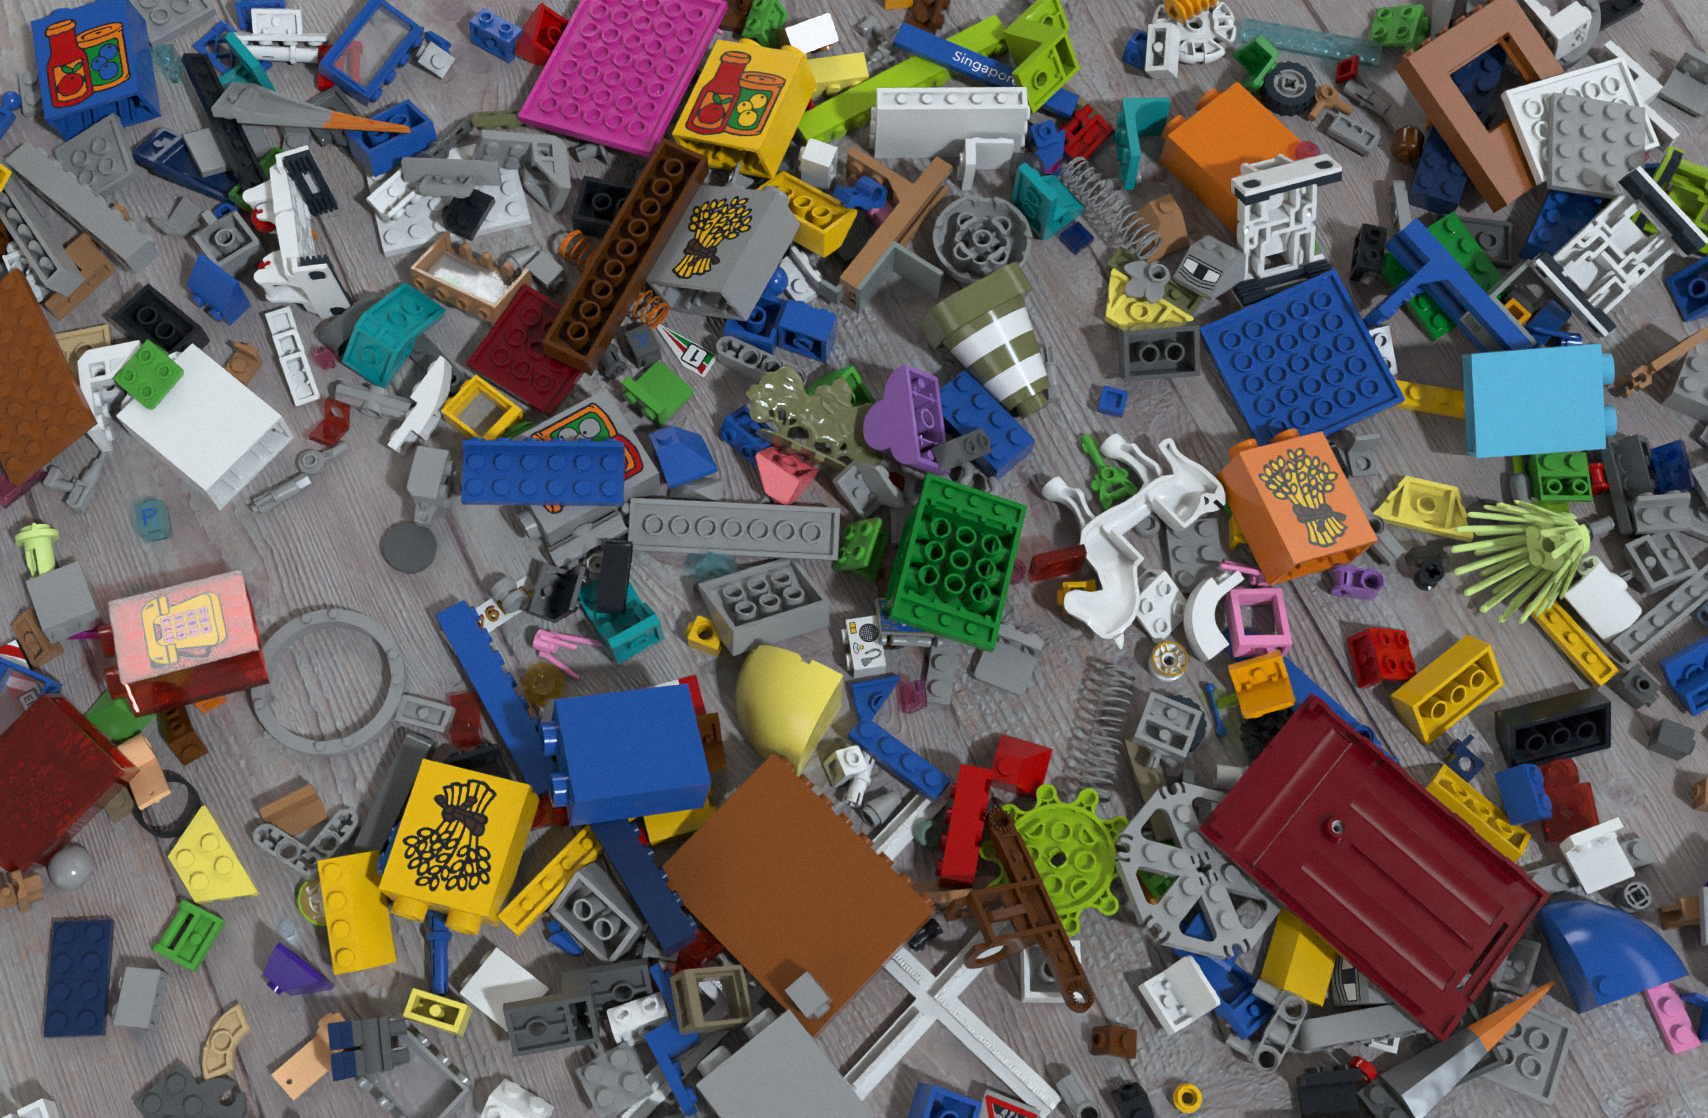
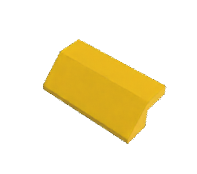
[1260,906,1338,1007]

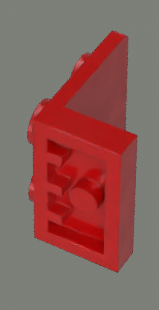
[1346,628,1417,689]

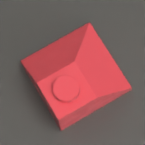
[756,445,820,505]

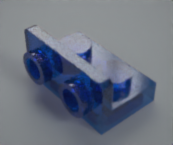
[1650,439,1696,495]

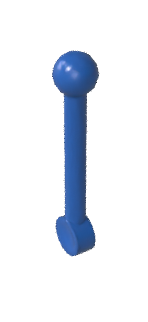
[1204,683,1227,737]

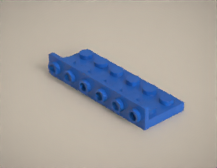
[461,437,625,506]

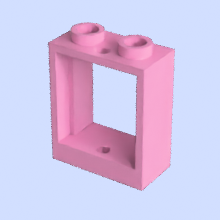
[1224,586,1292,658]

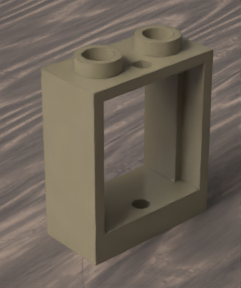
[669,965,753,1035]

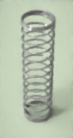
[1061,156,1162,260]
[1076,665,1137,803]

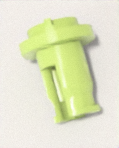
[15,523,60,580]

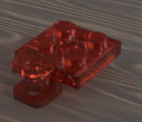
[1541,758,1600,843]

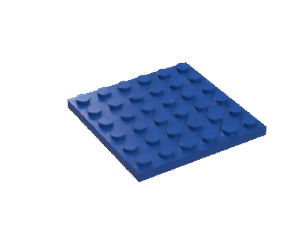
[1200,268,1405,447]

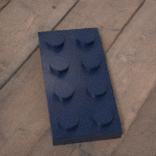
[44,919,115,1039]

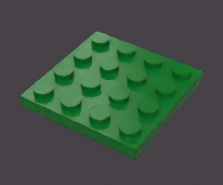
[1381,211,1510,342]

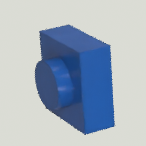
[1097,385,1128,418]

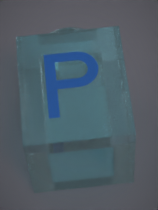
[135,499,173,543]

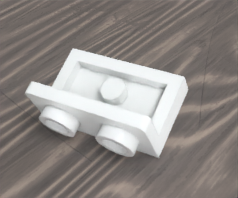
[366,168,424,223]
[481,1078,554,1118]

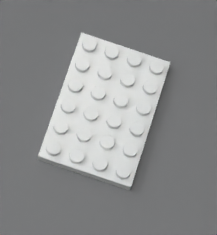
[1501,56,1660,185]
[365,144,532,257]

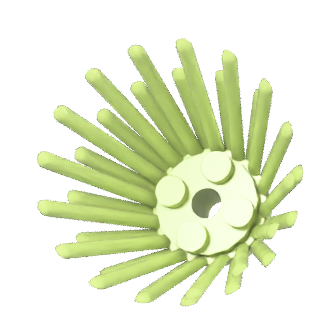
[1451,500,1590,624]

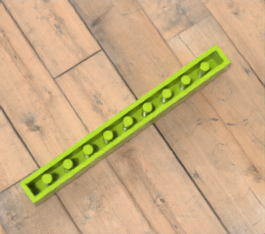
[794,14,1009,147]

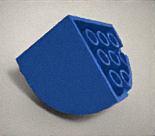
[1535,900,1689,1014]

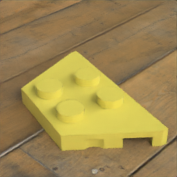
[1105,268,1194,329]
[1373,476,1474,543]
[168,805,260,904]

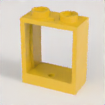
[441,374,525,440]

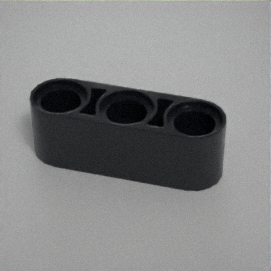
[596,539,633,615]

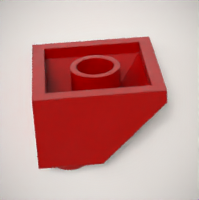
[514,3,569,66]
[990,734,1053,800]

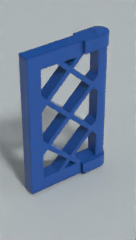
[193,20,273,75]

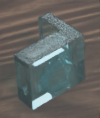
[149,44,185,83]
[695,551,738,582]

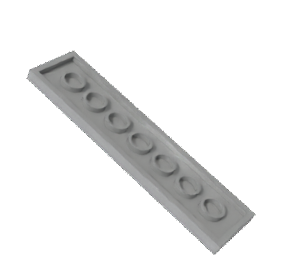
[628,498,840,561]

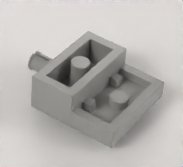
[1616,532,1698,596]
[1131,691,1202,771]
[575,1041,654,1118]

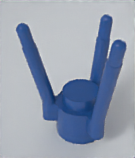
[1532,326,1582,346]

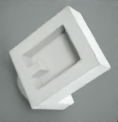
[823,745,868,788]

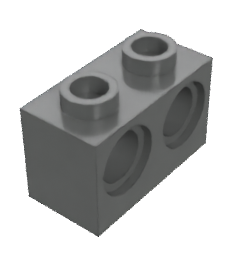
[932,428,992,473]

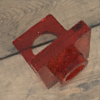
[309,397,351,448]

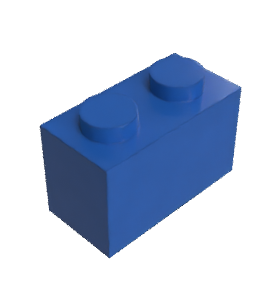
[1495,764,1553,827]

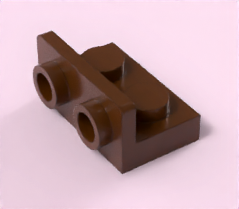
[909,0,951,35]

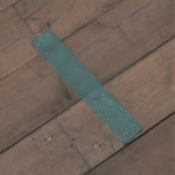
[1238,18,1383,68]

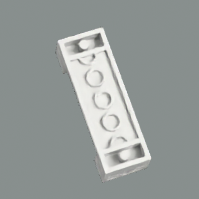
[1516,0,1592,60]

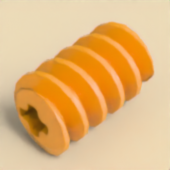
[1164,0,1217,24]

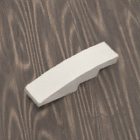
[265,306,321,407]

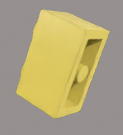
[403,988,473,1037]

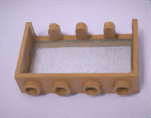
[410,231,531,324]

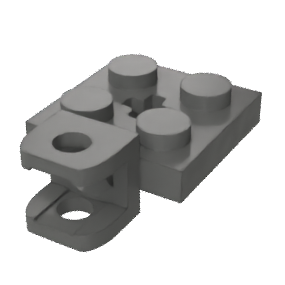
[307,84,363,157]

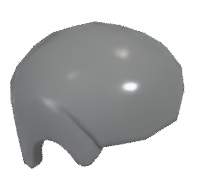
[48,845,94,891]

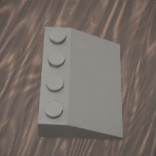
[698,558,830,656]

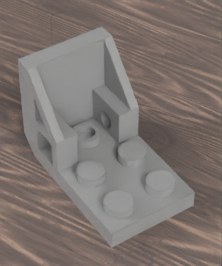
[472,130,571,214]

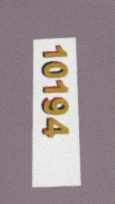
[440,575,534,654]

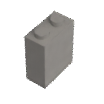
[25,561,104,644]

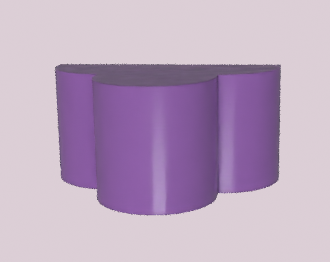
[863,364,950,475]

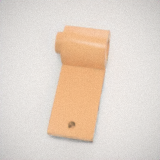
[109,732,171,810]
[271,1013,353,1101]

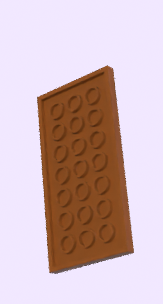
[0,268,98,486]

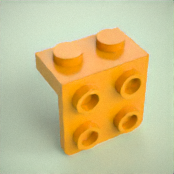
[1228,650,1296,719]

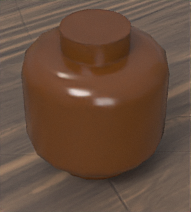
[1390,125,1425,163]

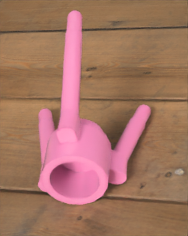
[1220,560,1273,600]
[533,629,603,680]

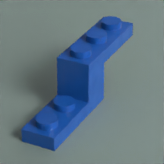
[644,962,702,1117]

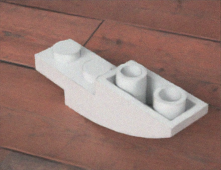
[387,356,452,457]

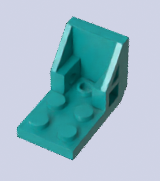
[1011,162,1086,240]
[341,282,446,389]
[578,577,664,665]

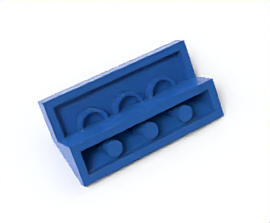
[1659,635,1708,716]

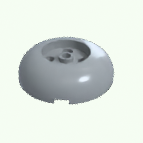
[933,195,1032,286]

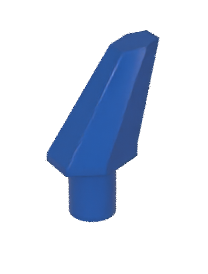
[424,31,451,55]
[546,920,584,957]

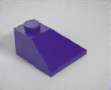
[263,942,335,996]

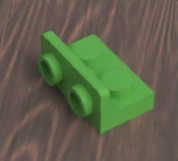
[742,0,788,49]

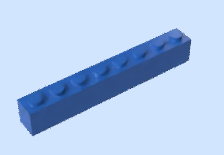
[436,600,557,802]

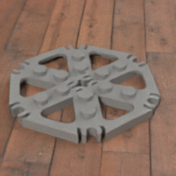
[1115,782,1283,960]

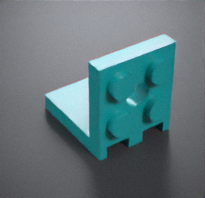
[219,31,276,92]

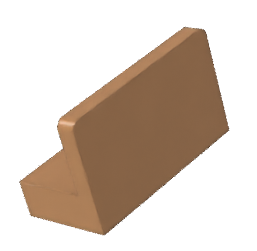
[259,784,329,837]

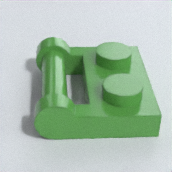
[151,899,226,973]

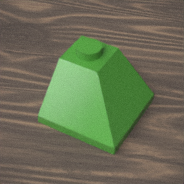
[805,365,876,407]
[84,675,163,744]

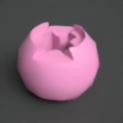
[866,199,895,229]

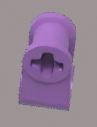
[1331,564,1385,600]

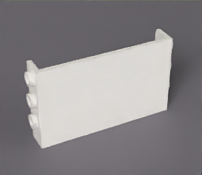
[869,87,1030,158]

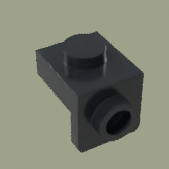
[1111,1082,1154,1118]

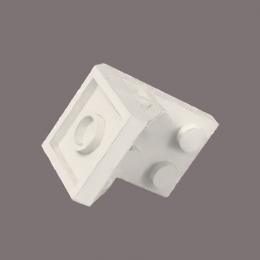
[77,340,143,452]

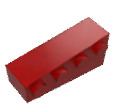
[935,764,993,890]

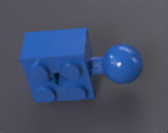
[724,266,788,355]

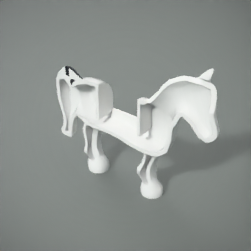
[1041,433,1225,649]

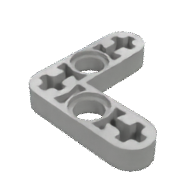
[253,809,360,881]

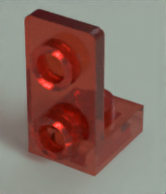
[450,692,484,749]
[673,929,723,987]

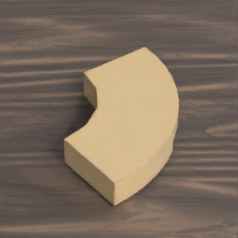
[202,1003,252,1081]

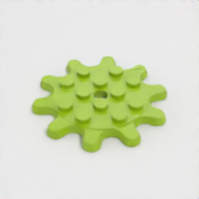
[979,784,1138,936]

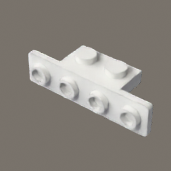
[228,8,328,46]

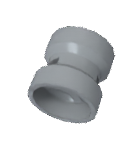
[491,576,528,614]
[1614,882,1652,914]

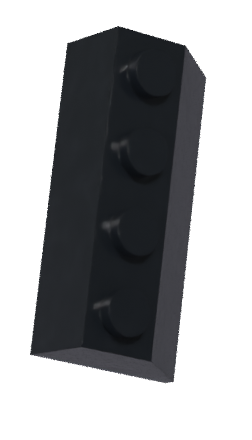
[1495,687,1611,769]

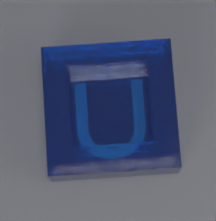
[1059,221,1095,255]

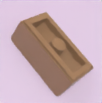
[10,609,64,668]

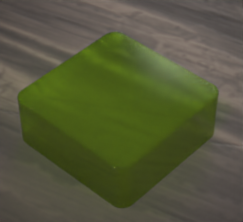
[1215,693,1239,711]

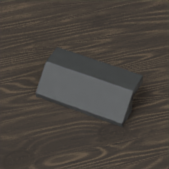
[1600,434,1662,538]

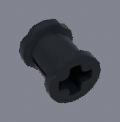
[1414,560,1444,591]

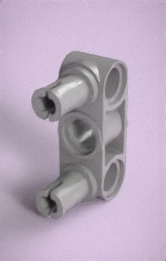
[1225,979,1308,1073]

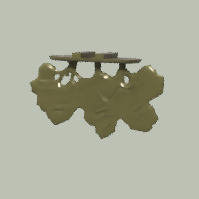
[746,365,884,472]

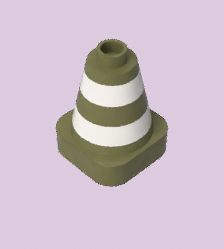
[919,262,1051,419]

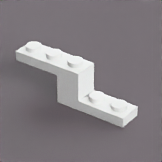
[1596,40,1680,152]

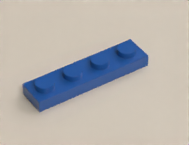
[847,716,951,803]

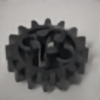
[1239,709,1288,758]

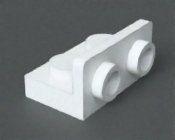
[778,246,823,303]
[607,992,670,1047]

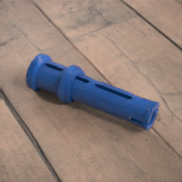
[426,910,452,996]

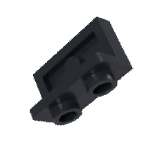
[443,743,508,779]

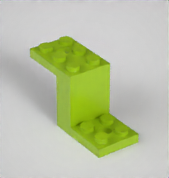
[1003,0,1080,114]

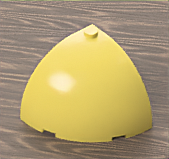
[735,645,843,777]

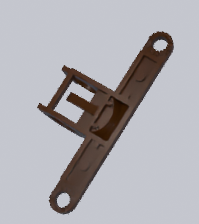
[943,808,1095,1013]

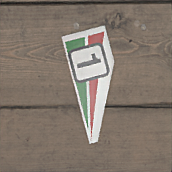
[656,324,717,377]

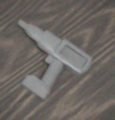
[859,15,901,68]
[43,452,106,513]

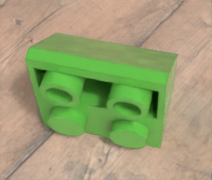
[1525,452,1593,502]

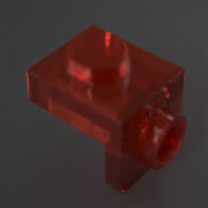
[530,796,569,831]

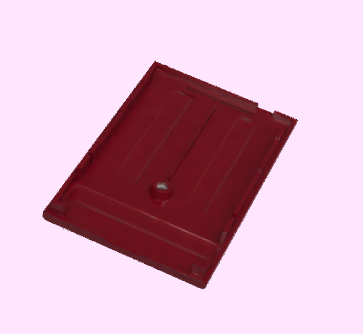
[1197,693,1550,1043]

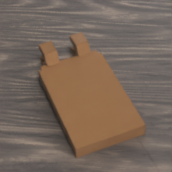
[1613,326,1708,399]

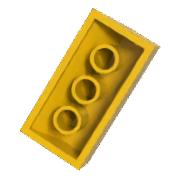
[756,171,857,258]
[1390,634,1504,746]
[1424,764,1531,863]
[317,850,397,975]

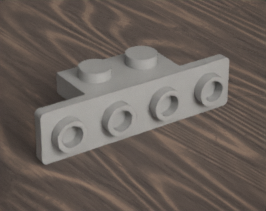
[401,157,502,198]

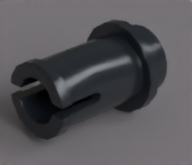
[908,918,943,952]

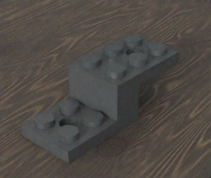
[503,958,653,1057]

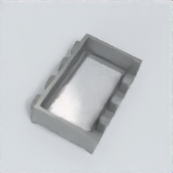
[351,1011,474,1118]

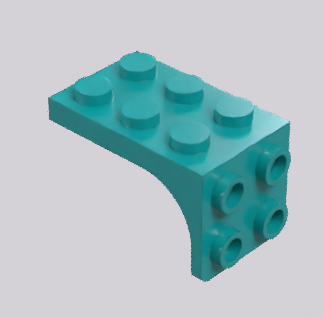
[1113,98,1170,190]

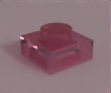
[900,680,928,714]

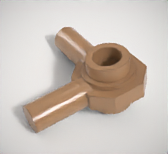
[1307,85,1354,121]

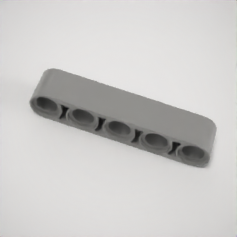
[1298,1004,1426,1054]

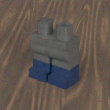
[327,1016,410,1082]

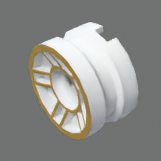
[1148,641,1188,682]

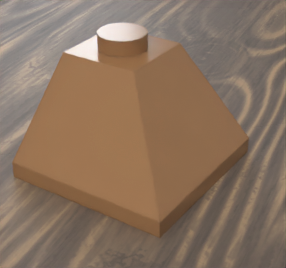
[1123,194,1190,264]

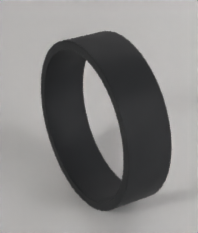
[134,775,201,838]

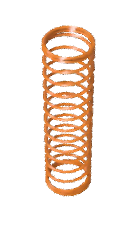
[559,230,670,330]

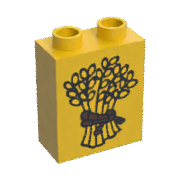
[378,759,540,936]

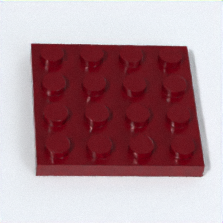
[466,284,584,418]

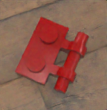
[1058,103,1116,166]

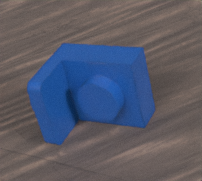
[1121,29,1148,70]
[1025,119,1060,149]

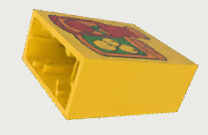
[672,38,817,179]

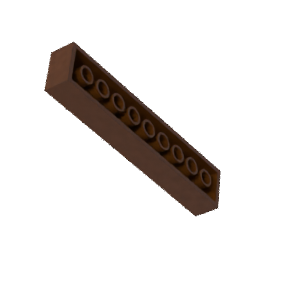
[542,138,709,376]

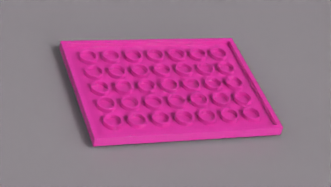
[517,0,728,158]

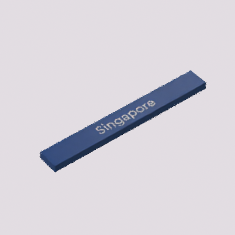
[893,22,1080,119]

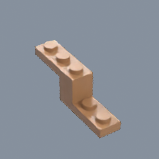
[44,203,133,321]

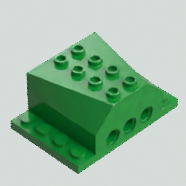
[882,473,1027,653]

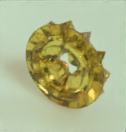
[521,662,565,705]

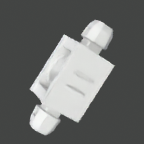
[2,241,47,303]

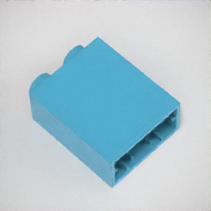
[1462,344,1617,458]

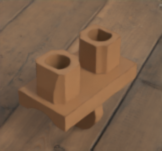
[0,870,44,914]

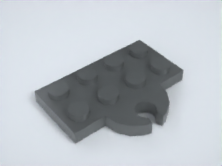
[134,1063,248,1118]

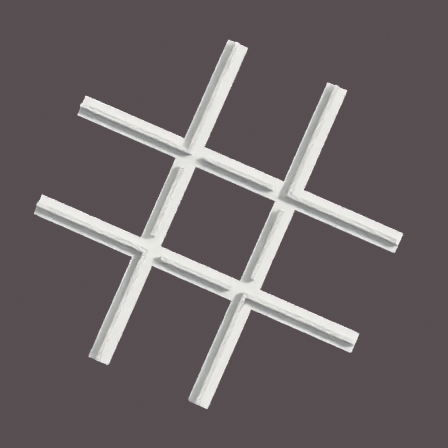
[618,788,1062,1118]

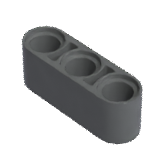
[320,291,382,356]

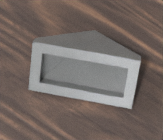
[669,478,724,502]

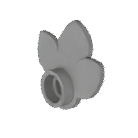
[1124,261,1170,304]

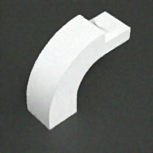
[1183,571,1244,662]

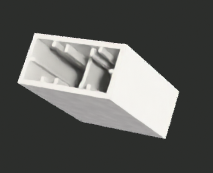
[116,343,294,510]

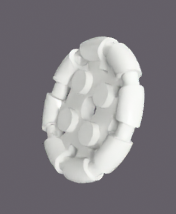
[1152,0,1237,65]

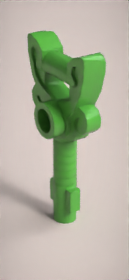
[1080,434,1139,512]

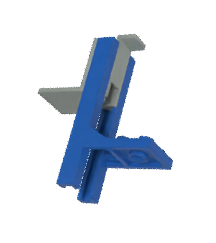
[1362,218,1537,352]

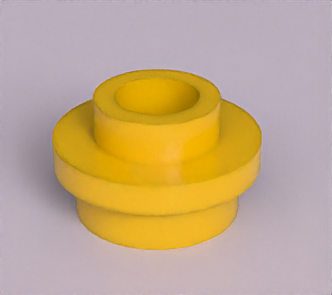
[1173,1083,1202,1113]

